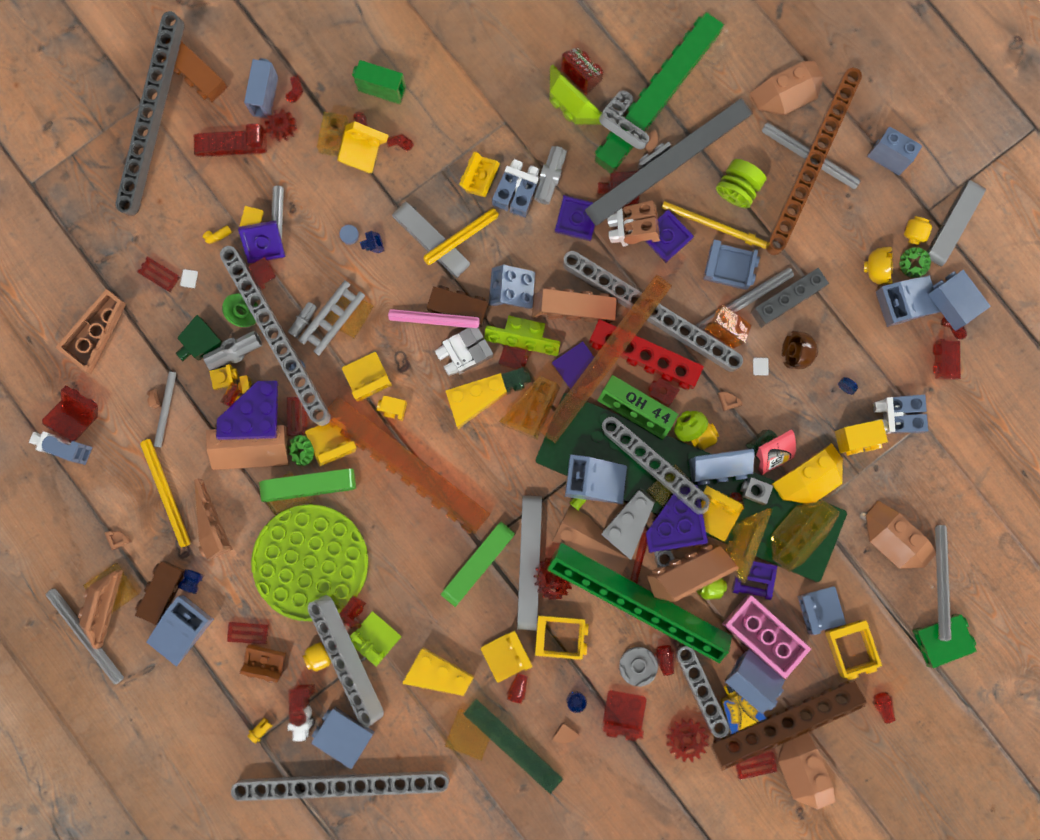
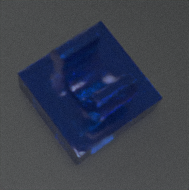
[360,231,385,254]

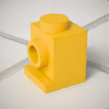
[377,395,407,421]

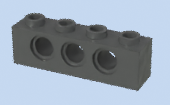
[751,268,829,328]

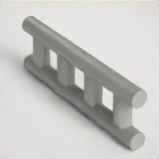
[298,280,365,356]

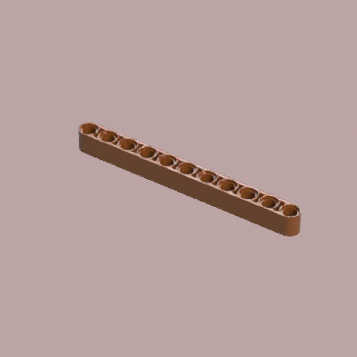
[766,67,862,255]

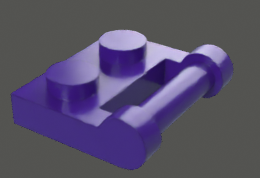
[732,558,777,600]

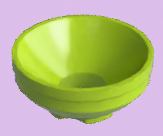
[674,411,708,441]

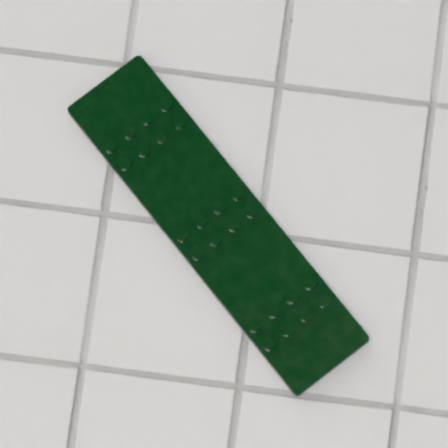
[535,393,847,582]

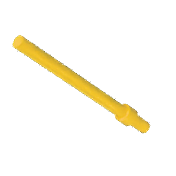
[662,201,767,249]

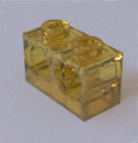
[317,112,350,157]

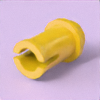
[247,717,273,744]

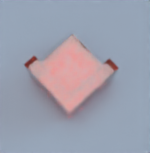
[248,257,276,289]

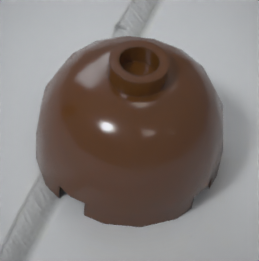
[782,331,818,369]

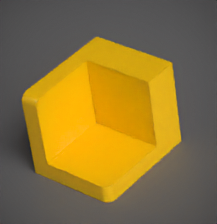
[239,206,264,227]

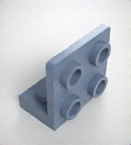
[489,265,535,309]
[797,587,846,635]

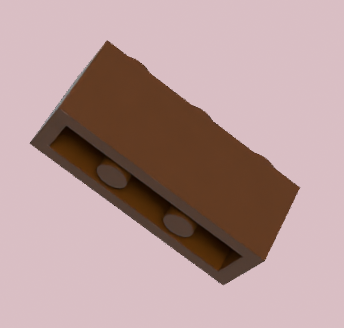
[427,285,489,327]
[135,561,187,625]

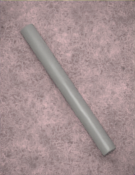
[154,371,176,448]

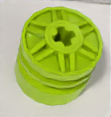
[716,159,767,209]

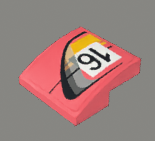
[756,429,796,475]

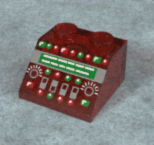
[561,48,603,95]

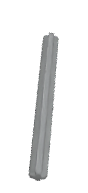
[762,123,860,189]
[696,268,794,332]
[935,525,951,641]
[46,588,124,684]

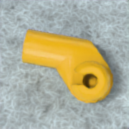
[203,225,232,244]

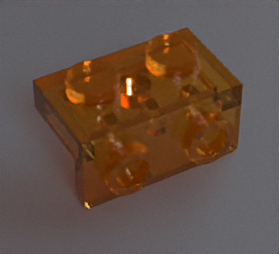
[705,304,752,349]

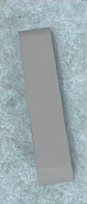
[927,179,986,267]
[392,201,470,278]
[675,645,729,738]

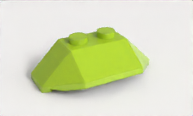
[549,64,602,125]

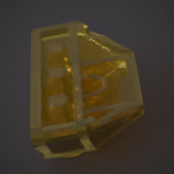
[771,500,840,572]
[726,508,772,583]

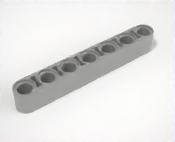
[602,417,709,514]
[517,495,542,631]
[308,595,384,727]

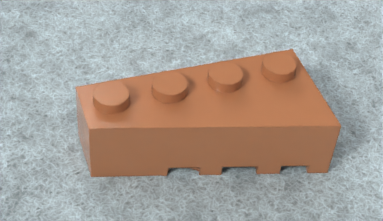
[532,287,617,323]
[55,289,126,374]

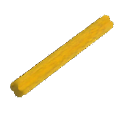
[423,208,499,265]

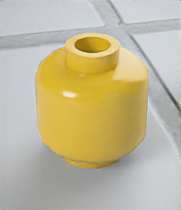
[904,216,932,245]
[691,423,719,450]
[303,642,331,672]

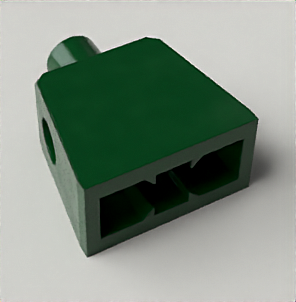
[176,315,223,361]

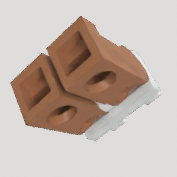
[607,200,660,246]

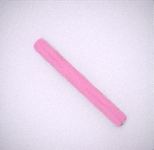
[388,309,480,329]

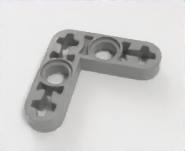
[599,91,649,149]

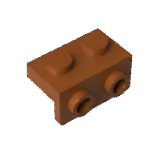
[240,644,286,683]

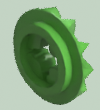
[899,247,931,278]
[288,435,314,466]

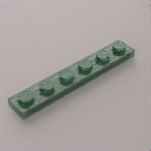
[463,698,563,794]

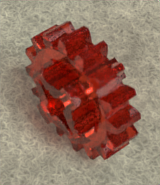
[534,558,572,600]
[666,718,709,762]

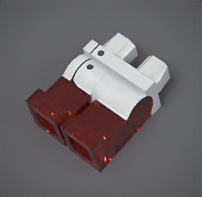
[288,684,315,741]

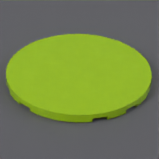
[251,504,369,621]

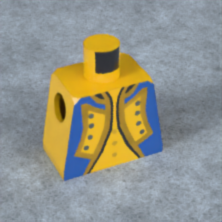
[720,684,765,734]

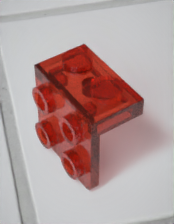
[42,386,98,442]
[601,690,646,741]

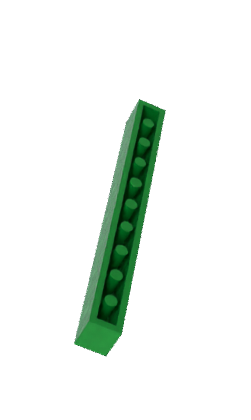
[594,12,724,175]
[547,543,732,663]

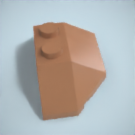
[749,61,824,116]
[865,501,936,569]
[78,570,123,649]
[778,733,836,809]

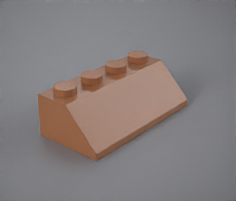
[206,425,289,470]
[647,543,738,602]

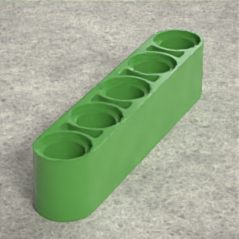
[259,469,357,502]
[440,522,516,607]

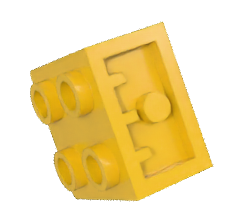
[337,121,388,173]
[342,352,392,402]
[305,417,356,466]
[701,486,743,541]
[481,630,533,683]

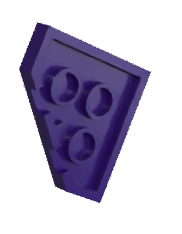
[216,381,278,440]
[646,485,708,553]

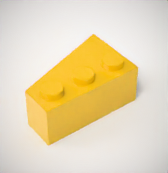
[446,373,507,429]
[402,647,474,696]

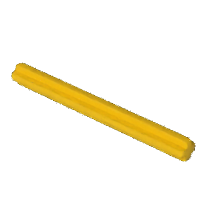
[140,439,191,548]

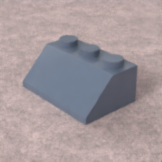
[689,449,754,485]

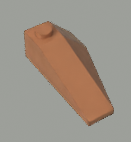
[552,507,630,575]

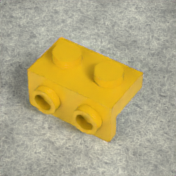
[459,152,500,197]

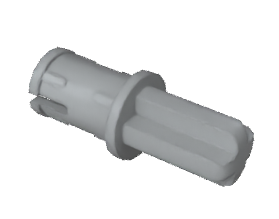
[287,302,317,339]

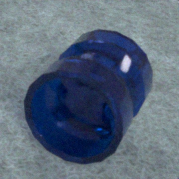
[178,569,204,594]
[566,691,587,713]

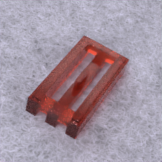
[137,256,180,293]
[287,397,307,436]
[227,622,269,645]
[736,751,778,780]

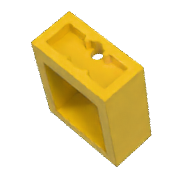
[535,615,589,659]
[825,620,882,680]

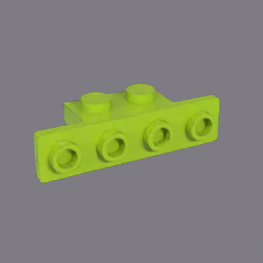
[484,316,561,356]

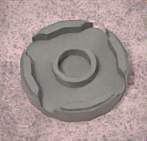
[619,647,658,687]

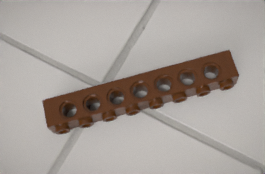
[711,681,867,771]

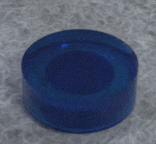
[838,377,858,395]

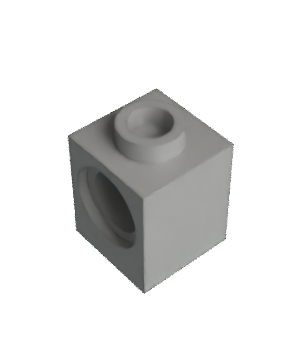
[740,477,773,505]

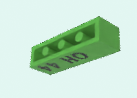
[597,375,679,440]

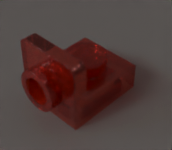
[499,345,529,371]
[339,595,366,629]

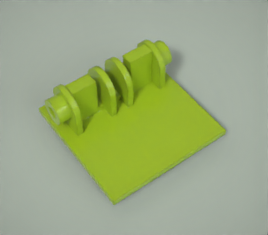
[350,611,402,667]

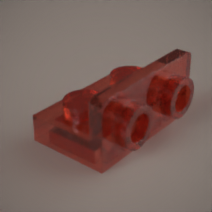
[932,339,961,380]

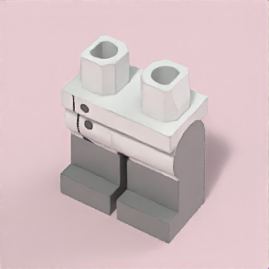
[435,328,493,376]

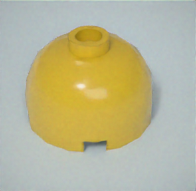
[864,247,893,285]

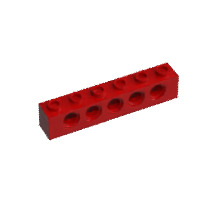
[589,319,704,390]

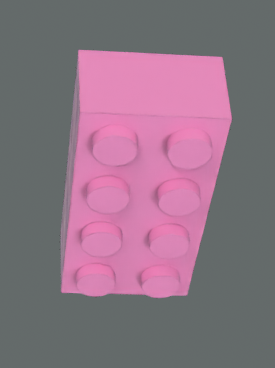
[722,595,811,679]

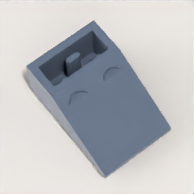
[876,276,941,327]
[565,455,627,504]
[146,595,214,667]

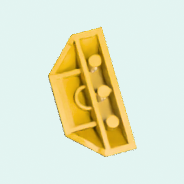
[772,443,843,505]

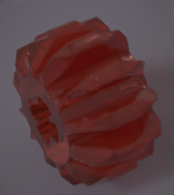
[264,109,297,142]

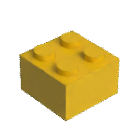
[834,419,888,456]

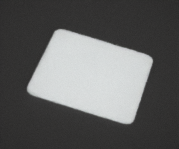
[180,269,198,288]
[753,358,768,375]

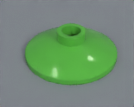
[222,293,258,327]

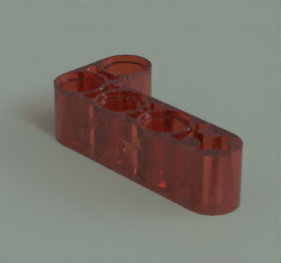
[193,124,267,157]

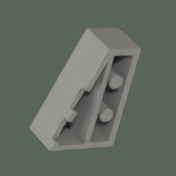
[601,488,655,560]

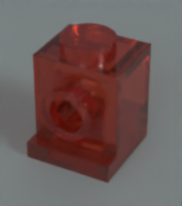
[648,378,680,407]

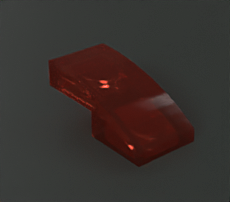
[220,385,240,407]

